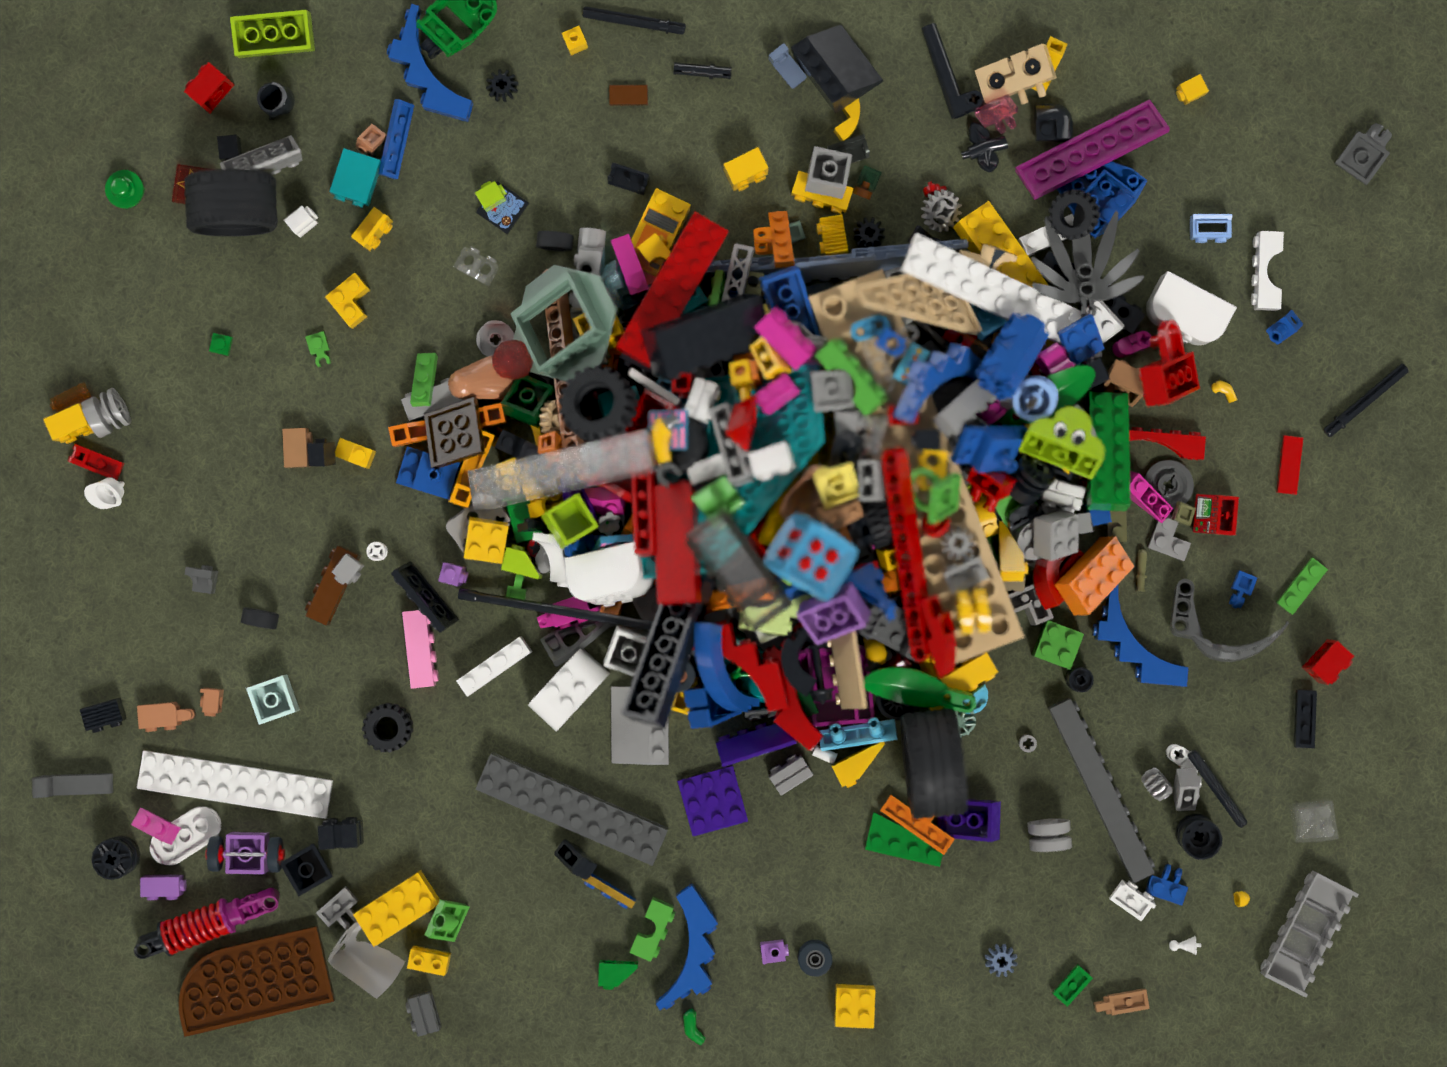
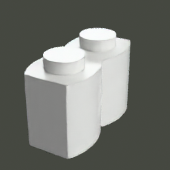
[284,205,318,237]

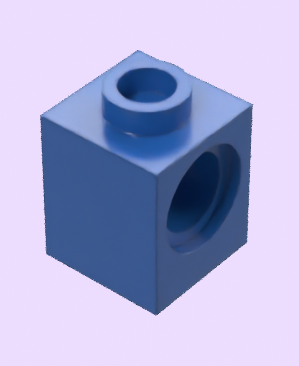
[874,327,906,357]

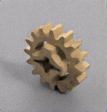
[539,400,561,436]

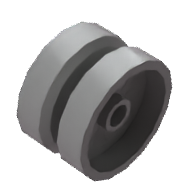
[1027,818,1072,852]

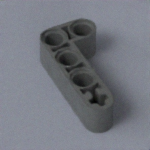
[32,773,114,798]

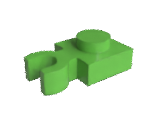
[306,331,331,367]

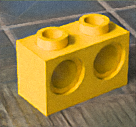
[916,450,948,491]
[407,946,451,976]

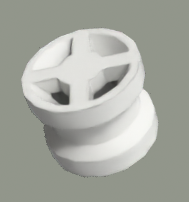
[367,542,388,561]

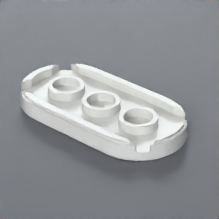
[150,806,221,865]

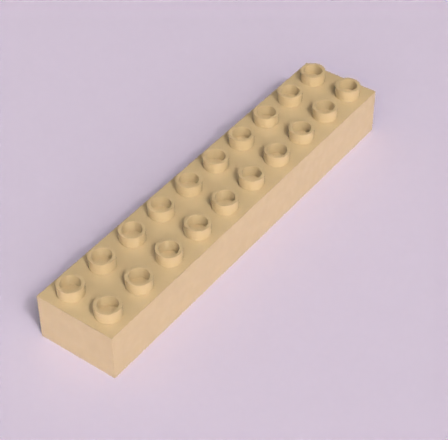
[808,269,1024,664]

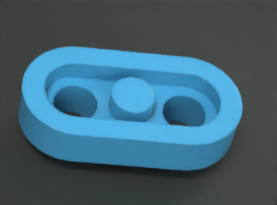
[850,315,889,342]

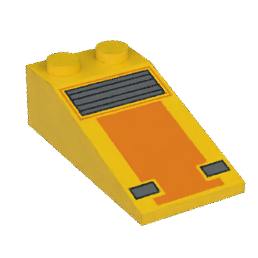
[631,188,691,277]

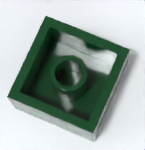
[501,373,556,428]

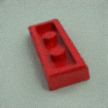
[1276,435,1303,495]

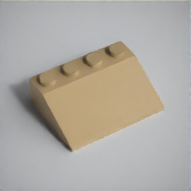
[827,631,867,709]

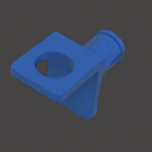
[1266,310,1303,345]

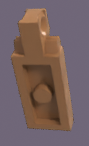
[1093,988,1150,1015]

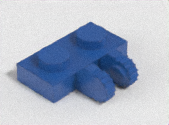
[1145,864,1188,905]

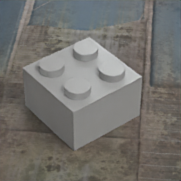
[805,146,852,199]
[1034,510,1079,561]

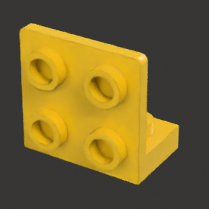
[351,207,393,251]

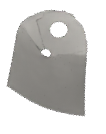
[328,922,405,999]

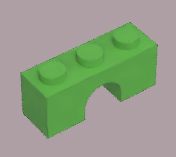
[630,897,676,962]

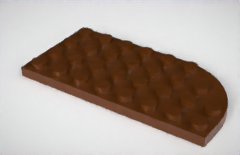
[179,925,335,1037]

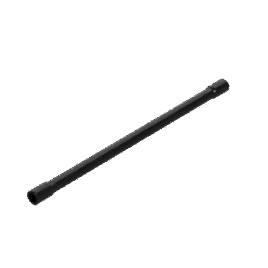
[458,588,654,630]

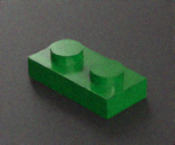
[1052,964,1093,1007]

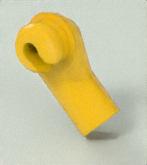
[1211,380,1238,403]

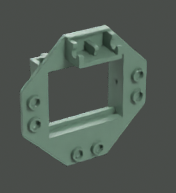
[510,265,617,381]

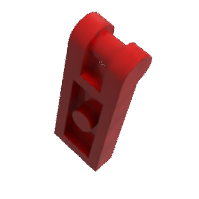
[67,443,124,481]

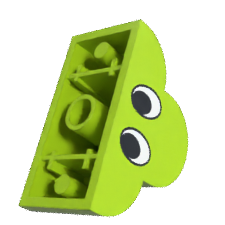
[1018,407,1105,479]

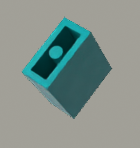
[329,148,381,208]

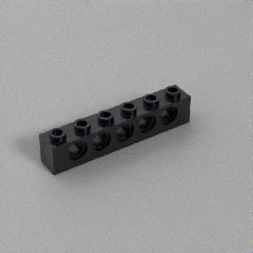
[1040,251,1145,336]

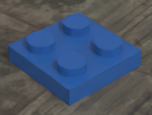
[1057,314,1105,365]

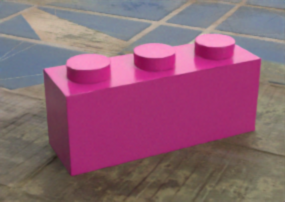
[754,307,817,371]

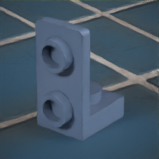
[769,43,807,89]

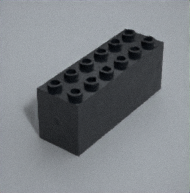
[641,293,766,380]

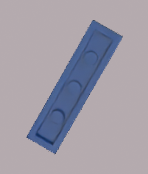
[378,99,414,179]

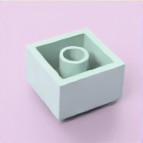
[246,674,300,725]

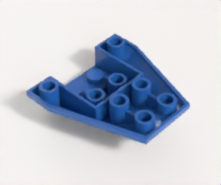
[1057,161,1147,238]

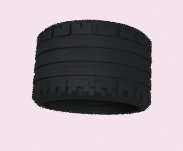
[184,169,278,237]

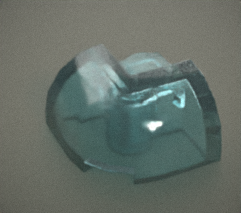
[601,260,629,308]

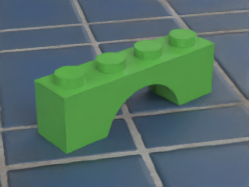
[815,338,889,416]

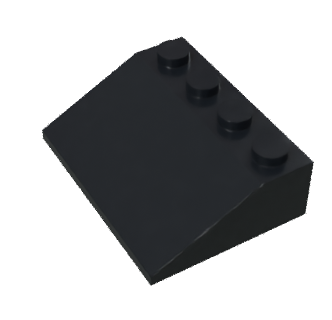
[791,24,884,114]

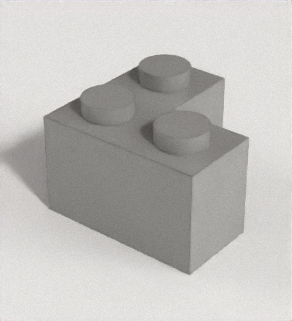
[1007,583,1054,625]

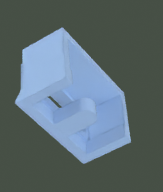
[1190,214,1232,243]

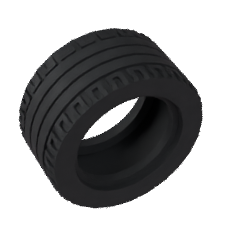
[901,709,967,819]

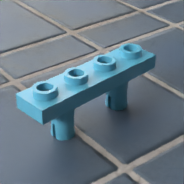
[820,718,898,751]

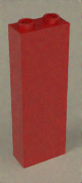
[653,479,701,605]

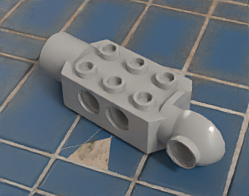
[569,228,606,341]

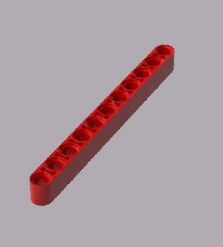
[882,447,932,662]

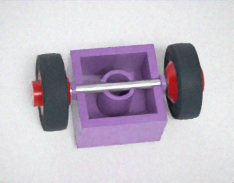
[205,832,285,874]

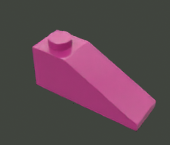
[611,234,649,295]
[584,487,628,515]

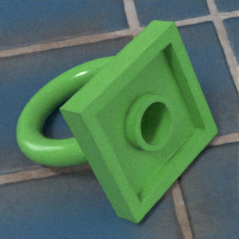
[910,467,961,524]

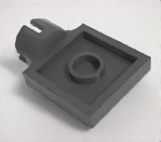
[1334,123,1392,186]

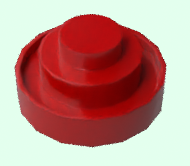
[920,512,950,538]

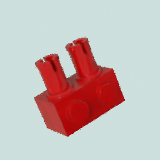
[966,467,1016,513]

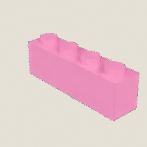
[402,610,439,689]

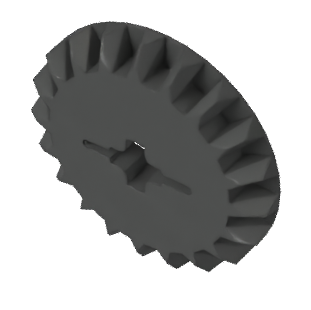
[1145,460,1194,510]

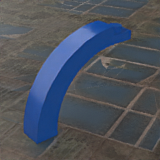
[694,623,760,712]

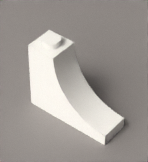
[532,533,568,587]

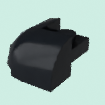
[1034,103,1073,142]

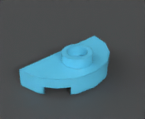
[961,684,988,714]

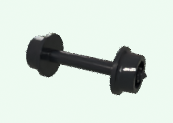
[802,637,834,704]

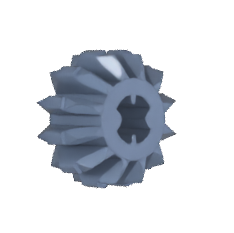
[985,944,1017,977]

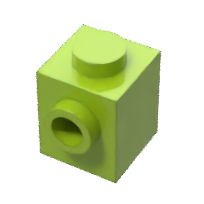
[475,181,507,212]

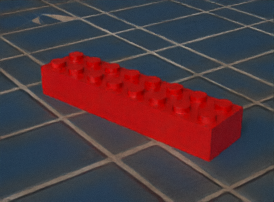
[616,212,729,369]

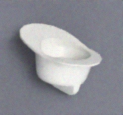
[84,477,125,509]

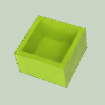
[541,493,599,549]

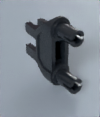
[846,516,874,560]

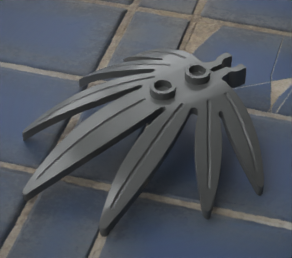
[1031,203,1144,316]

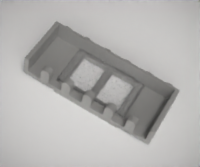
[1260,870,1359,997]

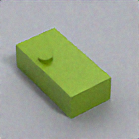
[230,10,315,58]

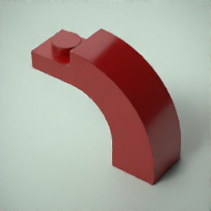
[1033,555,1069,610]

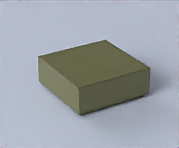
[1171,501,1196,526]

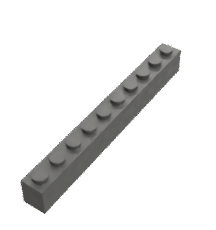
[1048,698,1155,883]

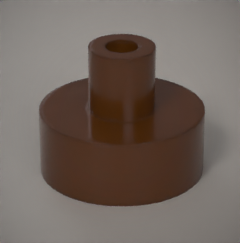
[852,181,873,200]

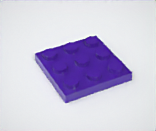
[678,765,748,836]

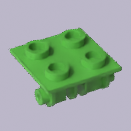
[691,476,746,525]

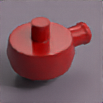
[923,182,946,197]

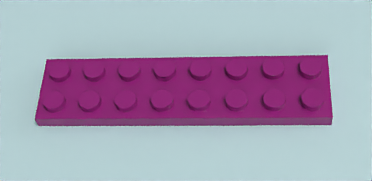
[1015,99,1170,200]

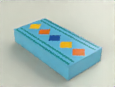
[892,342,929,386]

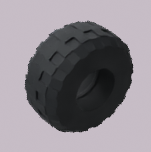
[650,417,709,475]

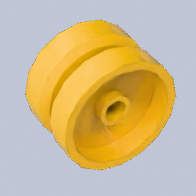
[956,589,990,635]

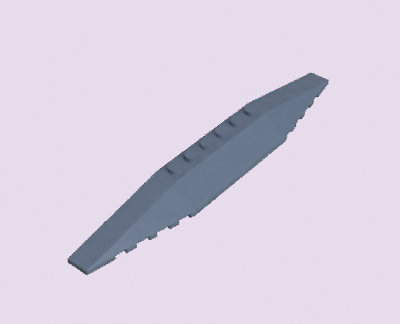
[660,239,968,284]

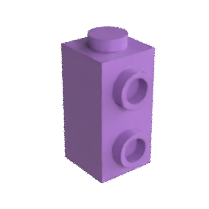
[439,562,469,586]
[140,875,187,900]

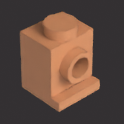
[200,688,224,716]

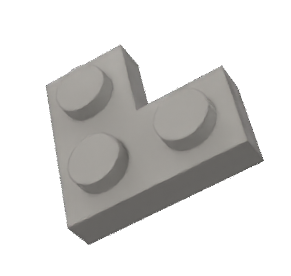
[1147,515,1191,561]

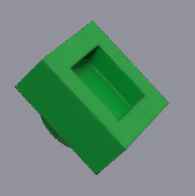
[209,333,233,356]

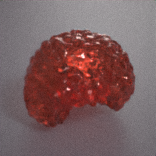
[492,339,533,380]

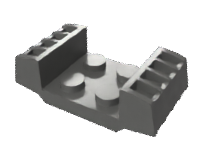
[857,600,915,661]

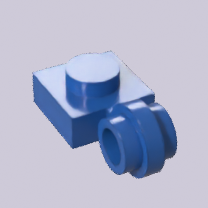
[1229,571,1257,609]

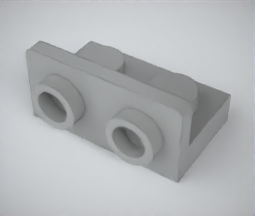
[943,555,989,595]

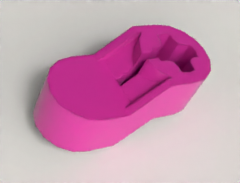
[1112,331,1151,358]

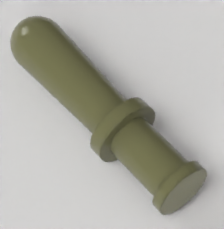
[1135,549,1147,592]

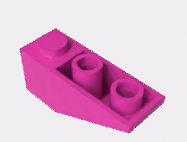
[1130,471,1174,523]

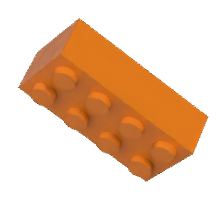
[1055,536,1135,615]

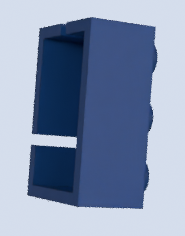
[684,680,741,729]

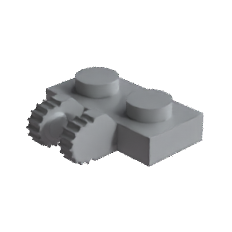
[316,887,358,930]

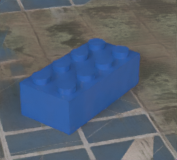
[759,266,820,336]

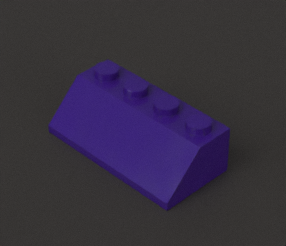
[716,719,797,767]

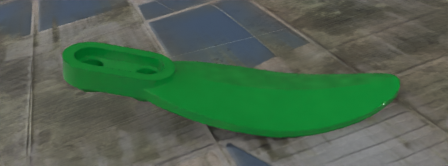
[990,365,1095,426]
[863,667,976,713]

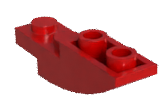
[920,594,956,677]

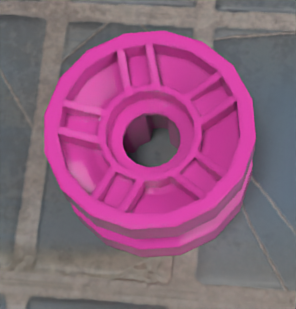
[975,399,1007,426]

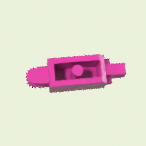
[537,597,602,629]

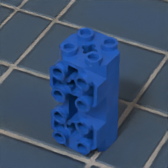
[975,312,1050,400]

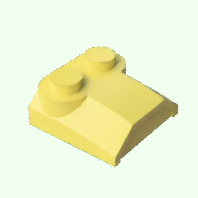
[813,462,860,510]

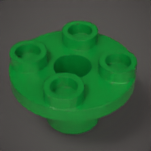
[105,170,145,209]

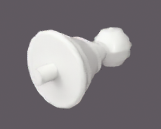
[1169,936,1201,955]

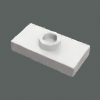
[687,454,727,486]

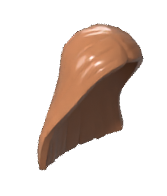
[448,354,513,400]
[780,464,825,522]

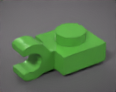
[506,574,527,600]

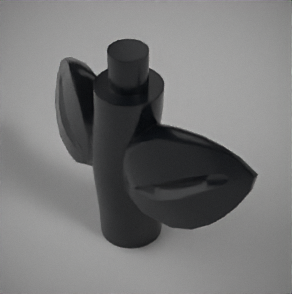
[961,122,1008,172]

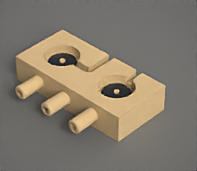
[975,43,1057,111]

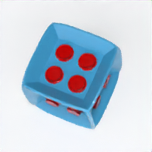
[763,513,858,601]

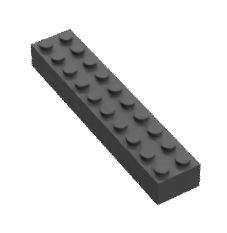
[475,752,668,866]

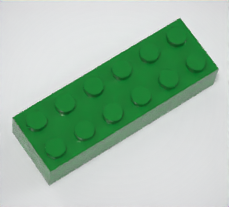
[1086,392,1131,511]

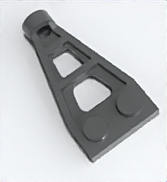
[540,620,615,667]

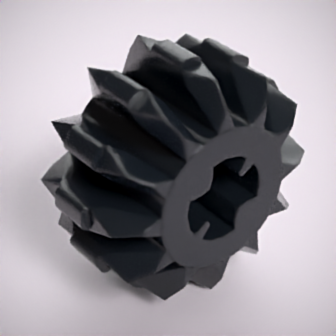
[486,69,519,103]
[853,217,885,248]

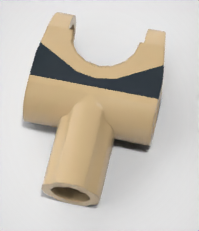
[958,244,1017,271]

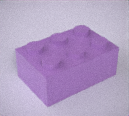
[796,582,871,645]

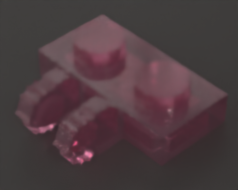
[975,94,1018,134]

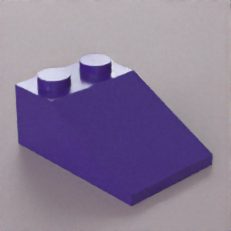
[938,799,1001,842]

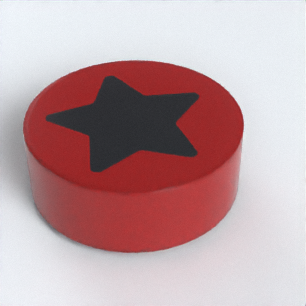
[527,540,540,557]

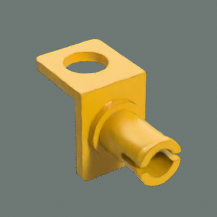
[729,359,757,402]

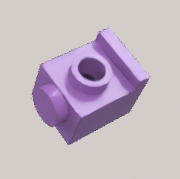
[760,939,789,964]

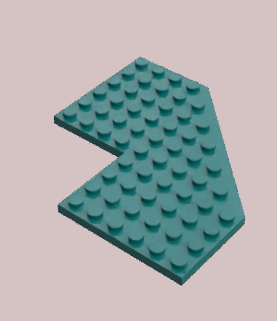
[641,363,825,580]

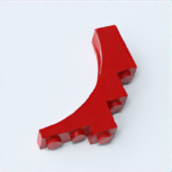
[693,620,791,712]
[762,622,824,751]

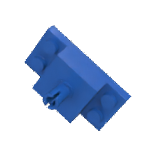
[950,426,1028,473]
[396,447,479,505]

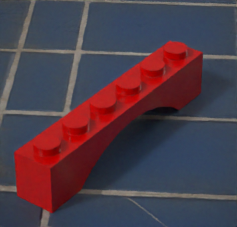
[1129,427,1206,460]

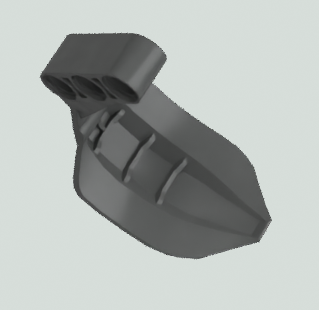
[1170,579,1289,662]

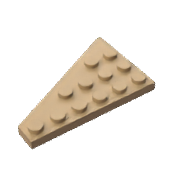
[854,274,982,335]

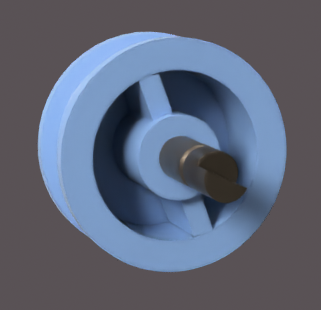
[1013,375,1058,422]

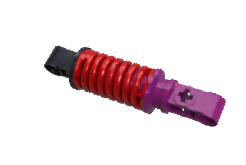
[134,888,280,959]

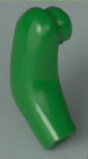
[683,1009,706,1046]

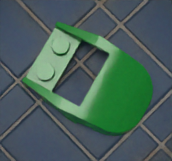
[416,0,497,58]

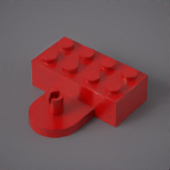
[1139,320,1200,407]

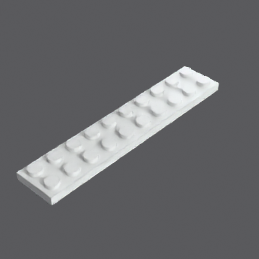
[901,234,1084,346]
[137,750,333,819]

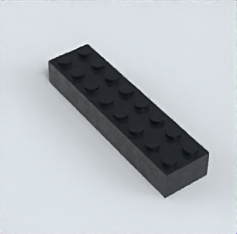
[621,573,716,729]

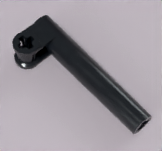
[922,23,984,120]

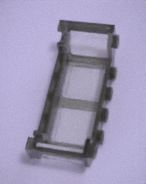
[684,506,793,632]

